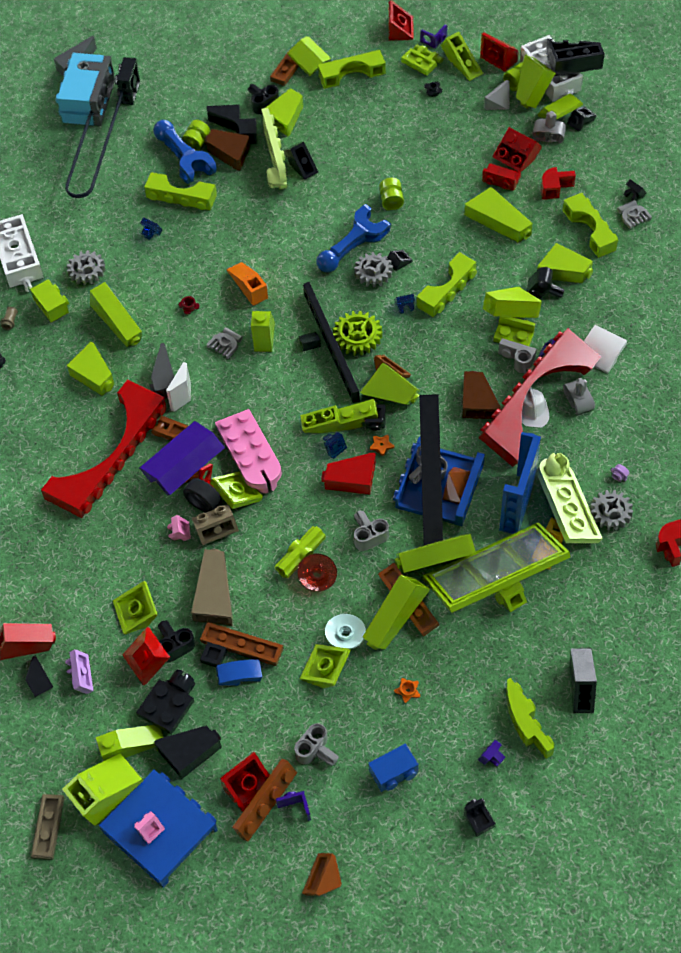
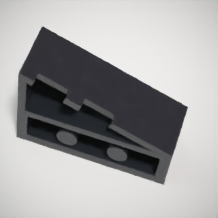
[546,39,605,77]

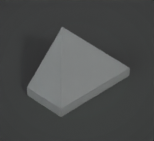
[484,80,510,110]

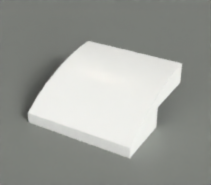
[584,325,627,374]

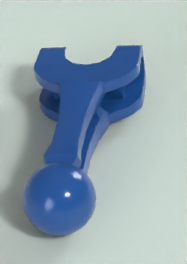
[153,120,216,184]
[316,204,391,273]

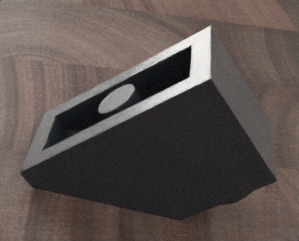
[283,141,318,180]

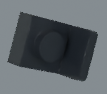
[567,106,597,131]

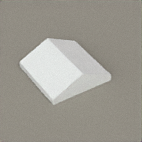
[166,362,191,412]

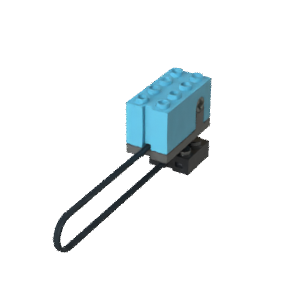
[56,53,140,198]

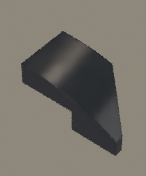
[25,656,53,698]

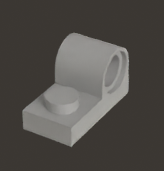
[498,338,537,373]

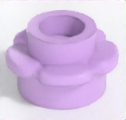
[611,464,629,482]

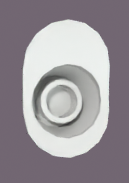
[522,387,549,427]

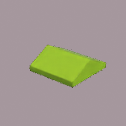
[287,36,331,76]
[537,93,583,120]
[112,581,158,635]
[300,644,351,688]

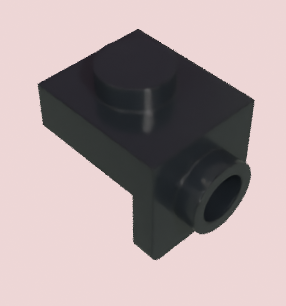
[365,404,386,431]
[464,798,496,837]

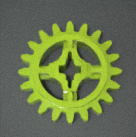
[333,311,382,356]

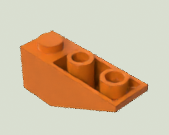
[227,262,268,306]

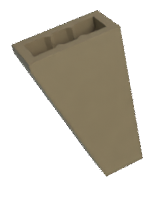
[191,549,233,626]

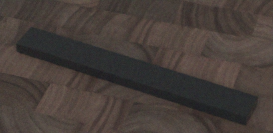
[303,282,360,403]
[419,394,443,546]

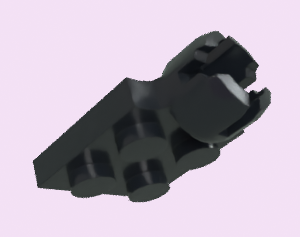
[136,670,195,735]

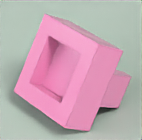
[167,515,191,541]
[134,812,165,844]

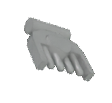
[617,200,652,229]
[206,327,243,359]

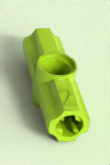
[275,526,326,578]

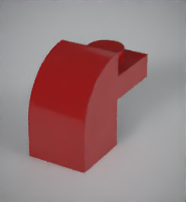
[541,167,576,200]
[656,519,681,567]

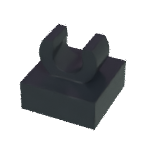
[624,179,647,201]

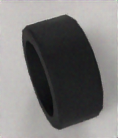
[183,478,221,513]

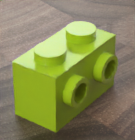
[30,279,69,322]

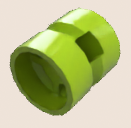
[503,61,523,91]
[181,120,210,151]
[379,178,404,210]

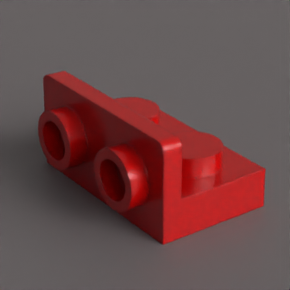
[482,163,521,191]

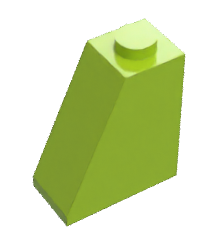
[516,54,555,108]
[266,88,303,137]
[537,243,593,283]
[483,287,542,318]
[251,311,275,352]
[67,342,114,396]
[360,363,420,405]

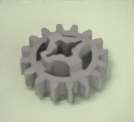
[67,250,106,285]
[354,252,393,287]
[590,490,633,531]

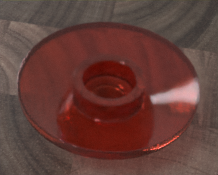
[297,553,337,592]

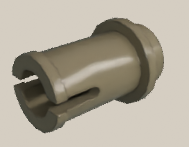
[0,307,18,330]

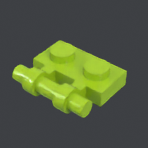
[401,44,443,76]

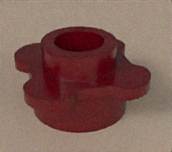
[178,296,200,315]

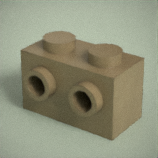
[192,504,239,545]

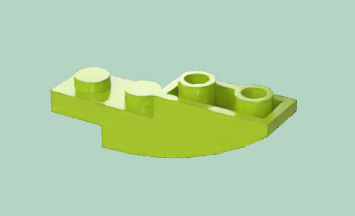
[301,399,378,433]
[506,678,555,759]

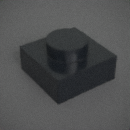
[200,642,227,667]

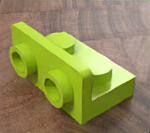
[493,317,535,347]

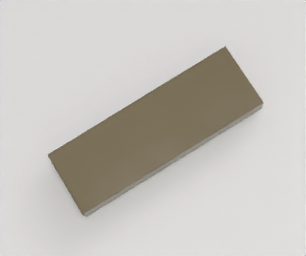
[31,794,64,860]

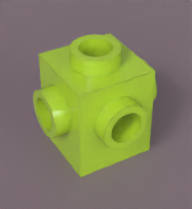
[494,582,527,612]

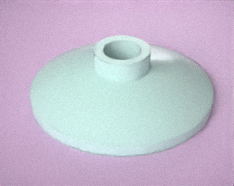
[325,614,366,649]

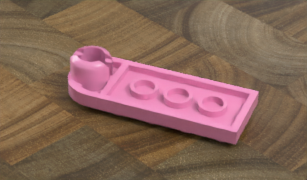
[215,409,282,494]

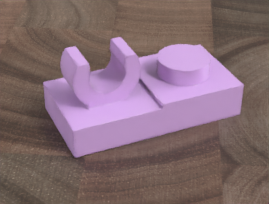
[65,649,93,694]

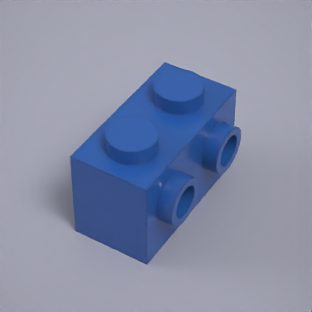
[368,743,418,792]

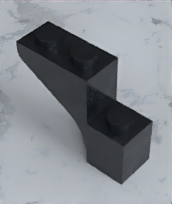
[206,104,257,144]

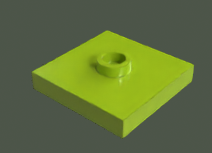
[210,471,263,509]

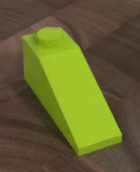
[440,32,483,81]
[96,725,163,761]

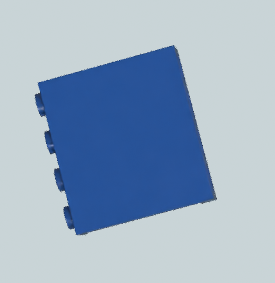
[499,432,541,534]
[393,437,485,526]
[99,770,218,888]

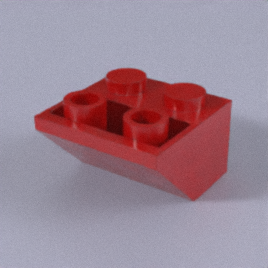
[492,127,542,172]

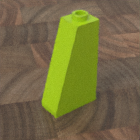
[464,187,533,243]
[90,282,142,347]
[394,534,476,573]
[363,575,430,650]

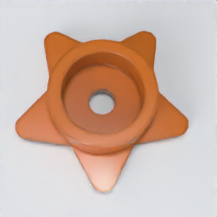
[370,435,394,456]
[394,678,421,703]

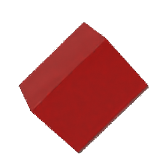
[389,0,414,41]
[220,752,270,812]

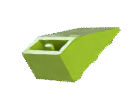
[62,753,144,826]

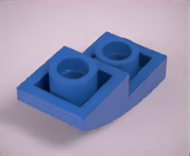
[216,659,263,685]

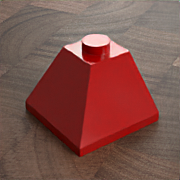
[480,32,518,72]
[122,627,170,685]

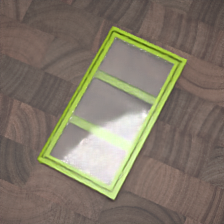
[423,522,571,613]

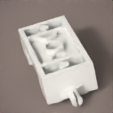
[520,35,583,102]
[0,214,44,292]

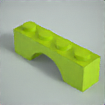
[318,50,386,89]
[144,172,217,210]
[563,192,618,258]
[416,252,477,317]

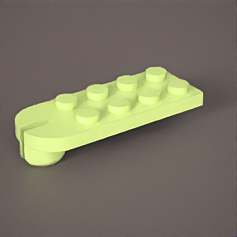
[262,108,287,189]
[537,453,603,543]

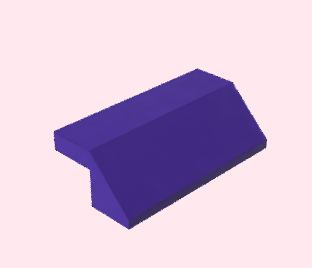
[139,421,225,496]

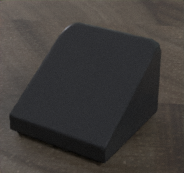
[387,250,413,271]
[298,332,321,351]

